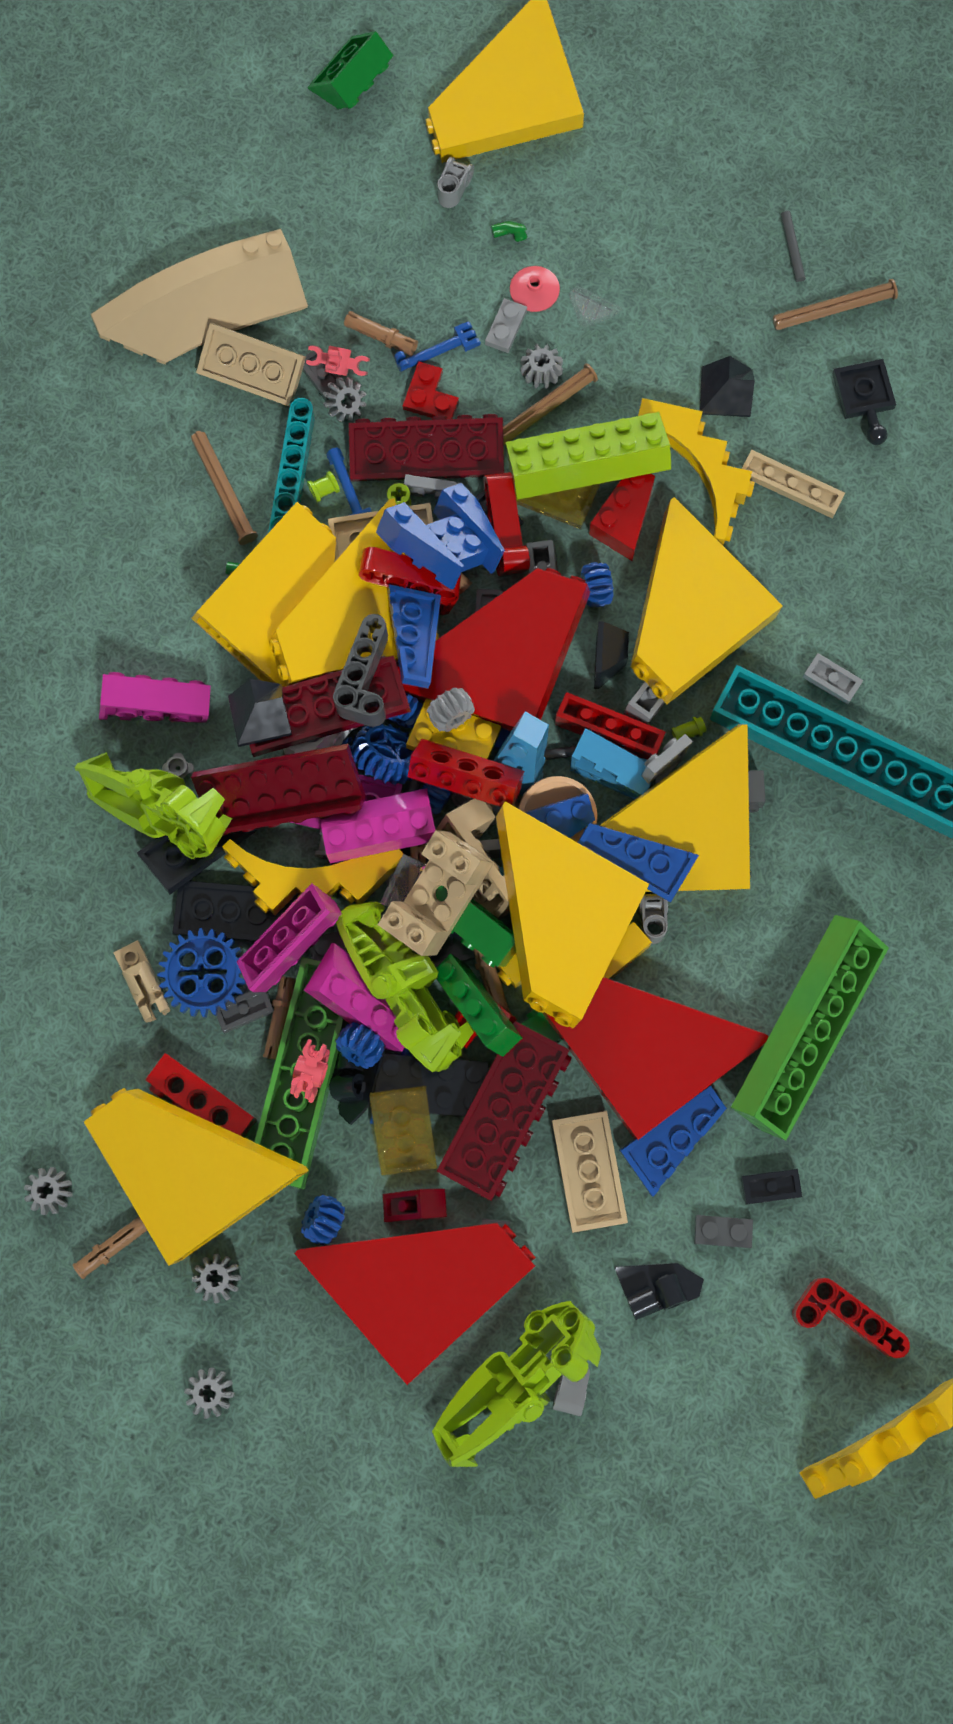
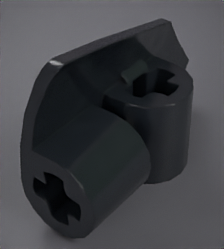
[329,1045,386,1125]
[615,1263,704,1320]

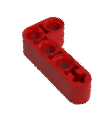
[484,472,530,576]
[359,547,461,615]
[792,1278,910,1358]

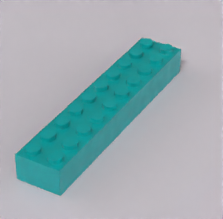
[710,665,953,839]

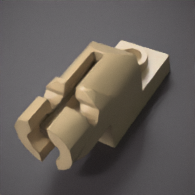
[113,940,171,1022]

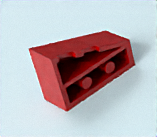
[589,474,655,561]

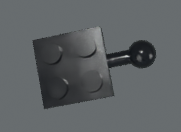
[832,359,896,445]

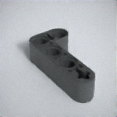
[333,614,388,727]

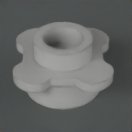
[162,753,194,779]

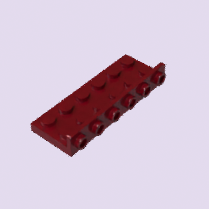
[349,414,504,482]
[250,655,411,757]
[191,744,366,836]
[437,1021,572,1201]

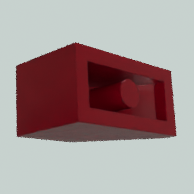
[383,1189,447,1222]

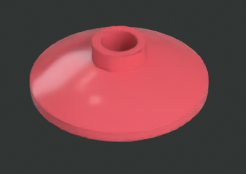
[510,266,560,312]

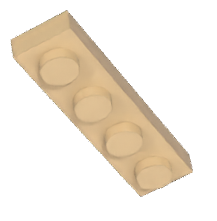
[742,450,845,519]

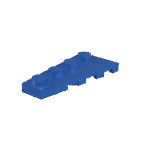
[387,584,441,688]
[577,823,699,903]
[619,1086,727,1197]

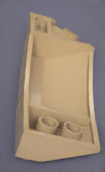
[91,229,308,365]

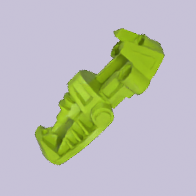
[74,752,232,859]
[336,901,474,1072]
[432,1301,601,1467]

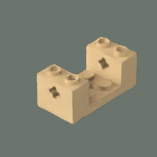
[436,799,510,920]
[378,830,494,956]

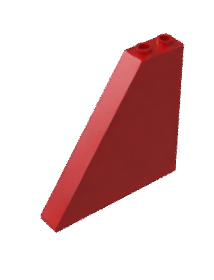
[398,568,590,731]
[542,977,769,1140]
[294,1223,536,1385]

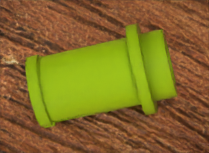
[671,716,707,740]

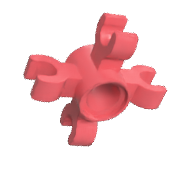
[306,346,370,376]
[290,1039,330,1103]

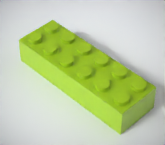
[506,412,671,500]

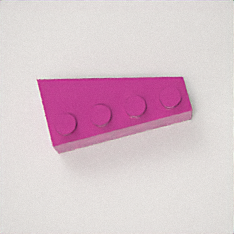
[99,672,211,723]

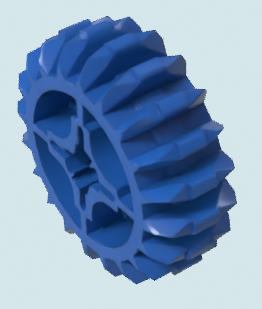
[351,724,413,785]

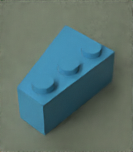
[493,711,549,796]
[570,728,653,799]

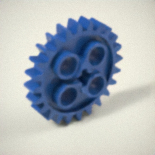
[157,928,246,1018]

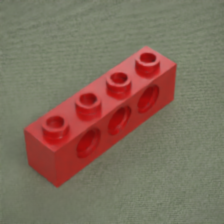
[555,692,666,760]
[408,739,524,807]
[145,1053,257,1137]

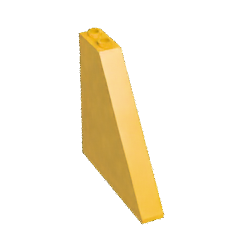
[425,0,584,163]
[630,497,783,705]
[270,498,439,686]
[191,502,336,687]
[599,724,750,892]
[496,801,649,1028]
[84,1088,309,1266]

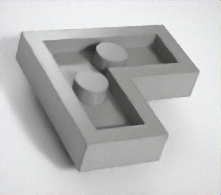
[642,734,693,784]

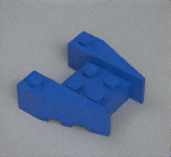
[376,483,505,590]

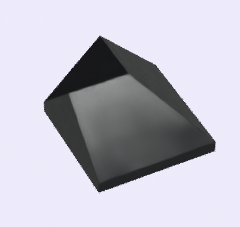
[700,356,755,417]
[594,621,629,689]
[228,679,292,747]

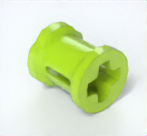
[307,471,340,503]
[387,483,412,506]

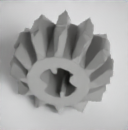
[521,344,563,389]
[323,377,366,421]
[427,688,475,732]
[24,1167,73,1215]
[192,1254,241,1303]
[185,1367,234,1419]

